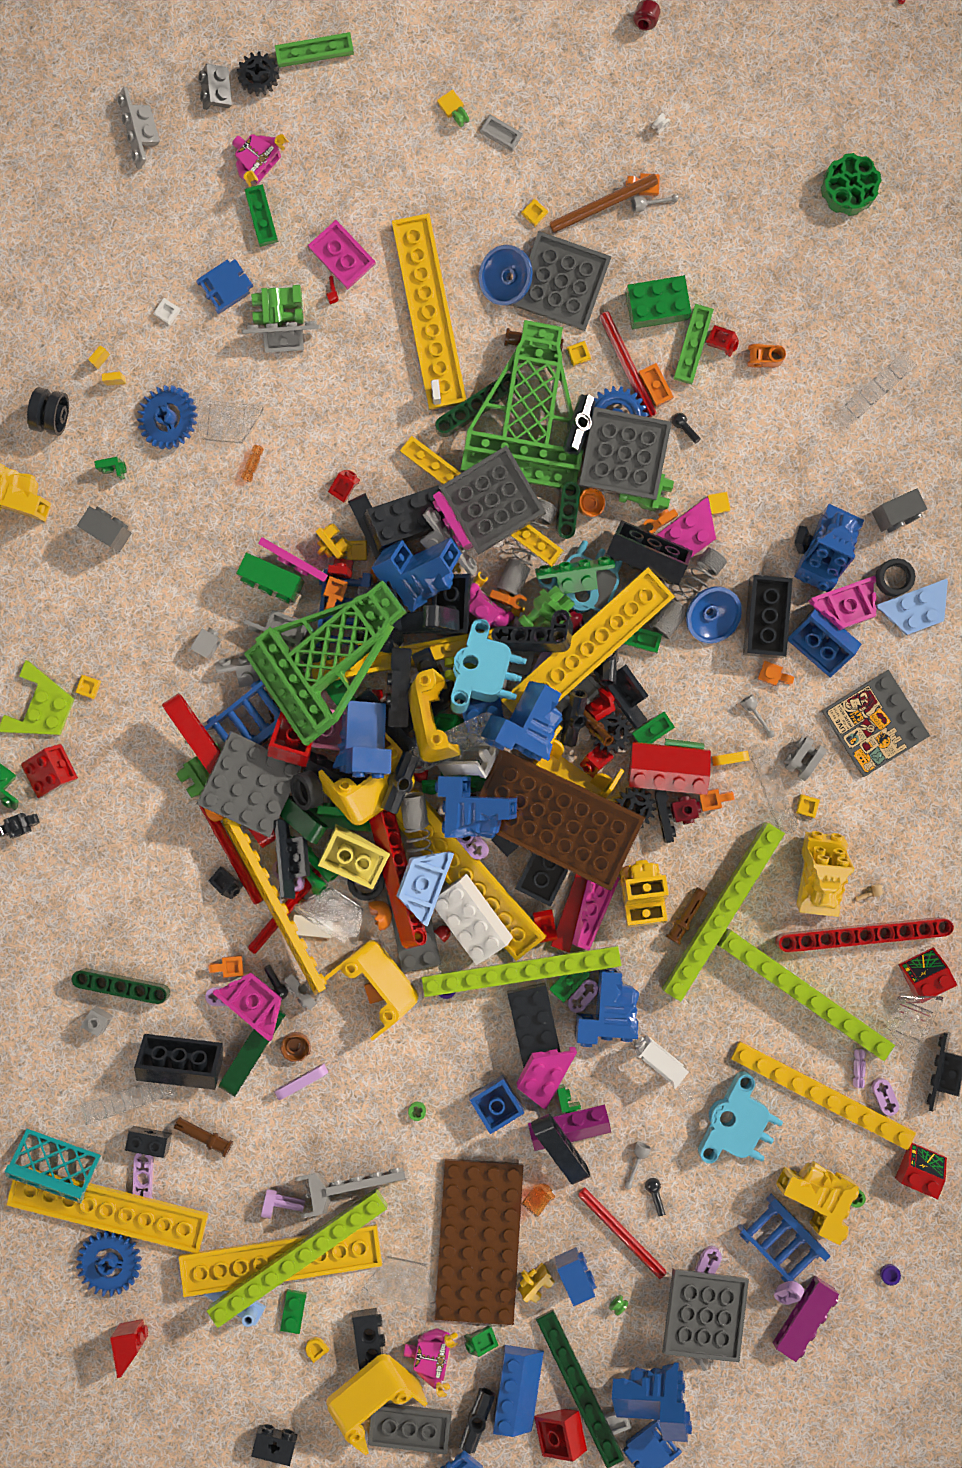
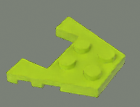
[0,660,75,735]

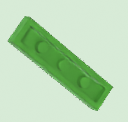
[275,32,354,68]
[673,304,714,385]

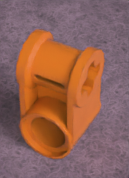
[747,344,786,368]

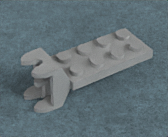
[295,1167,410,1219]

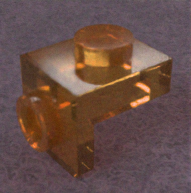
[521,1183,556,1217]

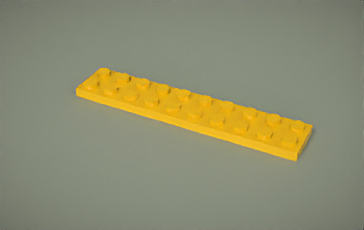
[392,213,466,410]
[501,568,675,714]
[395,788,546,961]
[223,817,327,995]
[7,1165,209,1253]
[179,1224,382,1297]

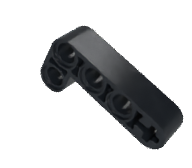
[491,609,573,652]

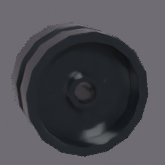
[27,387,69,436]

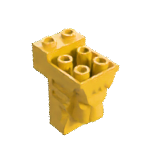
[0,464,51,522]
[796,831,855,917]
[619,860,669,928]
[776,1161,859,1246]

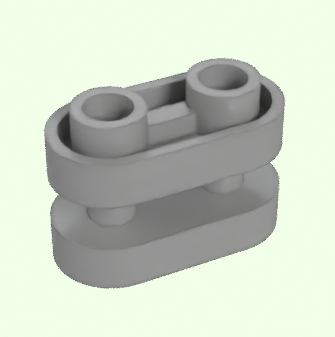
[784,736,827,781]

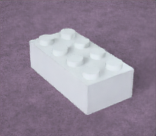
[435,874,513,965]

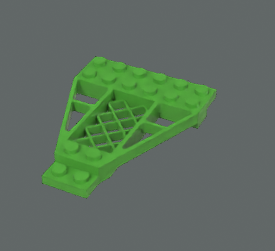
[460,320,583,491]
[244,581,407,746]

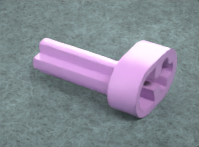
[261,1189,305,1219]

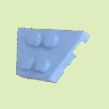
[875,579,948,635]
[396,851,454,926]

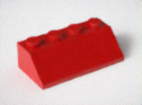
[627,742,711,795]

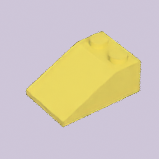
[318,825,390,890]

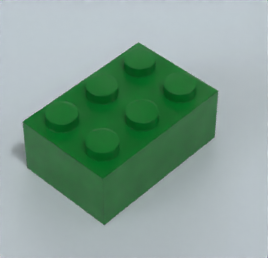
[625,275,692,329]
[236,552,305,604]

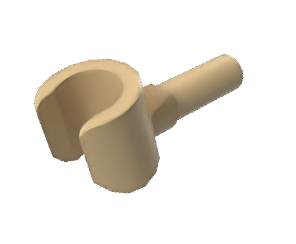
[856,884,883,902]

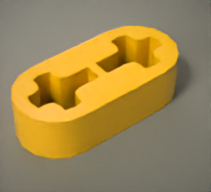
[711,751,749,766]

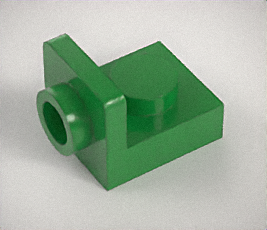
[94,457,127,480]
[434,713,464,735]
[557,1084,581,1114]
[464,1326,499,1357]

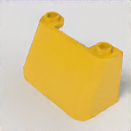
[408,668,461,762]

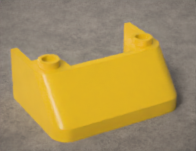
[533,725,624,798]
[319,732,415,825]
[324,940,419,1041]
[326,1354,427,1455]

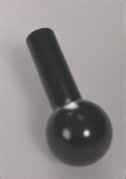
[672,413,701,444]
[263,965,289,999]
[645,1178,666,1217]

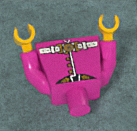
[232,134,289,187]
[469,572,525,627]
[403,1328,458,1398]

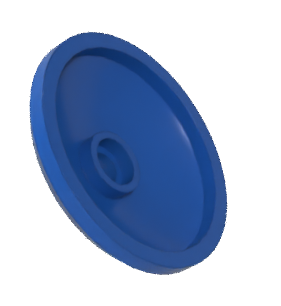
[479,245,533,306]
[686,586,742,643]

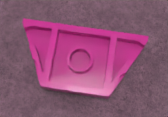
[657,497,716,558]
[258,537,328,582]
[808,576,876,630]
[213,973,282,1041]
[516,1047,577,1109]

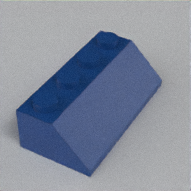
[493,1345,544,1437]

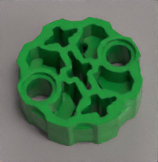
[821,153,882,216]

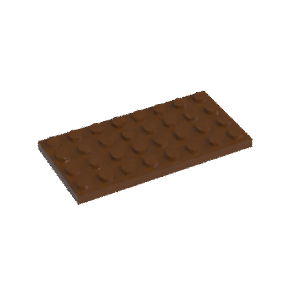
[478,749,646,891]
[435,1158,524,1325]

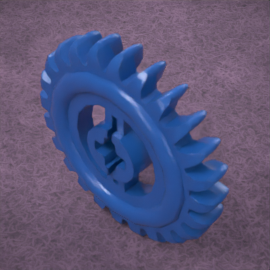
[137,385,198,450]
[587,386,648,431]
[76,1231,142,1297]

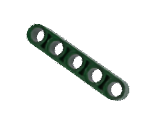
[435,373,518,437]
[71,968,171,1004]
[218,1010,286,1097]

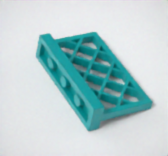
[4,1129,101,1204]

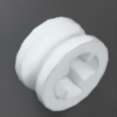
[652,113,671,134]

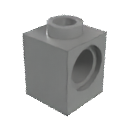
[190,628,222,660]
[81,1006,113,1037]

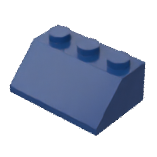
[788,608,862,678]

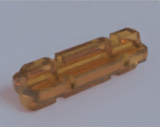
[241,444,264,482]

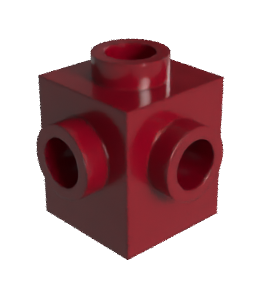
[670,795,701,825]

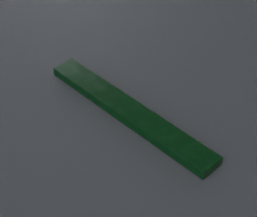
[536,1309,625,1468]

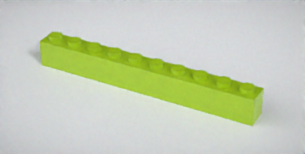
[661,822,785,1002]
[717,929,895,1061]
[422,945,622,997]
[207,1188,388,1328]

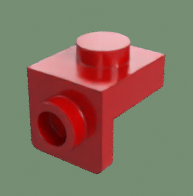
[533,909,558,943]

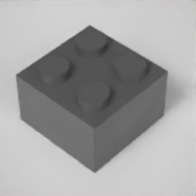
[871,488,927,533]
[77,506,132,553]

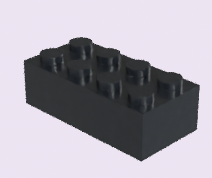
[363,485,446,552]
[606,520,693,586]
[743,575,793,659]
[515,852,568,907]
[507,982,561,1068]
[134,1034,224,1090]

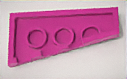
[572,877,620,950]

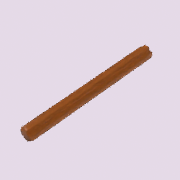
[550,174,658,233]

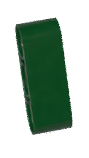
[556,481,580,539]
[280,795,328,844]

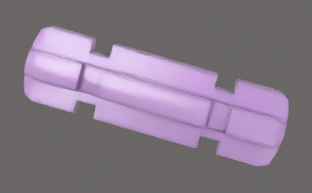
[853,1048,866,1088]

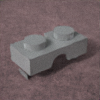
[284,969,321,1010]

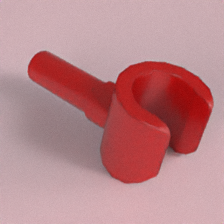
[326,276,339,305]

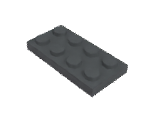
[387,895,441,973]
[368,1403,452,1455]

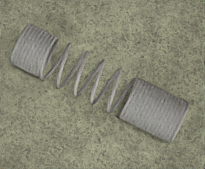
[496,499,558,597]
[649,547,727,639]
[401,792,433,854]

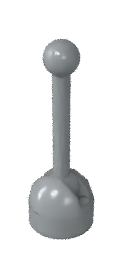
[632,194,679,213]
[740,694,774,738]
[625,1142,652,1189]

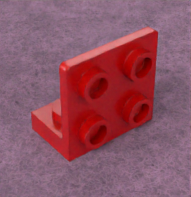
[21,744,78,798]

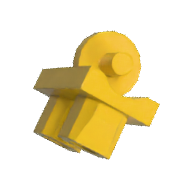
[315,524,351,559]
[517,1262,555,1303]

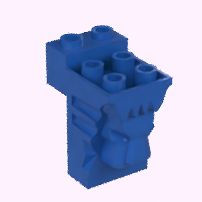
[794,504,864,592]
[372,537,462,612]
[480,681,562,761]
[333,701,392,779]
[435,776,517,838]
[575,968,639,1047]
[612,1362,692,1442]

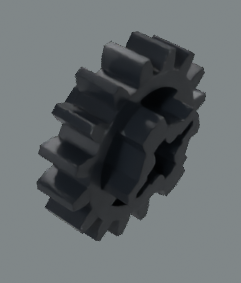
[237,51,280,97]
[589,711,632,754]
[614,787,656,828]
[0,813,40,839]

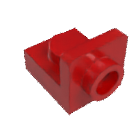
[706,325,739,357]
[328,470,360,503]
[328,558,354,579]
[585,687,616,721]
[580,745,614,778]

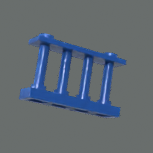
[316,569,372,650]
[204,679,281,745]
[738,1193,831,1282]

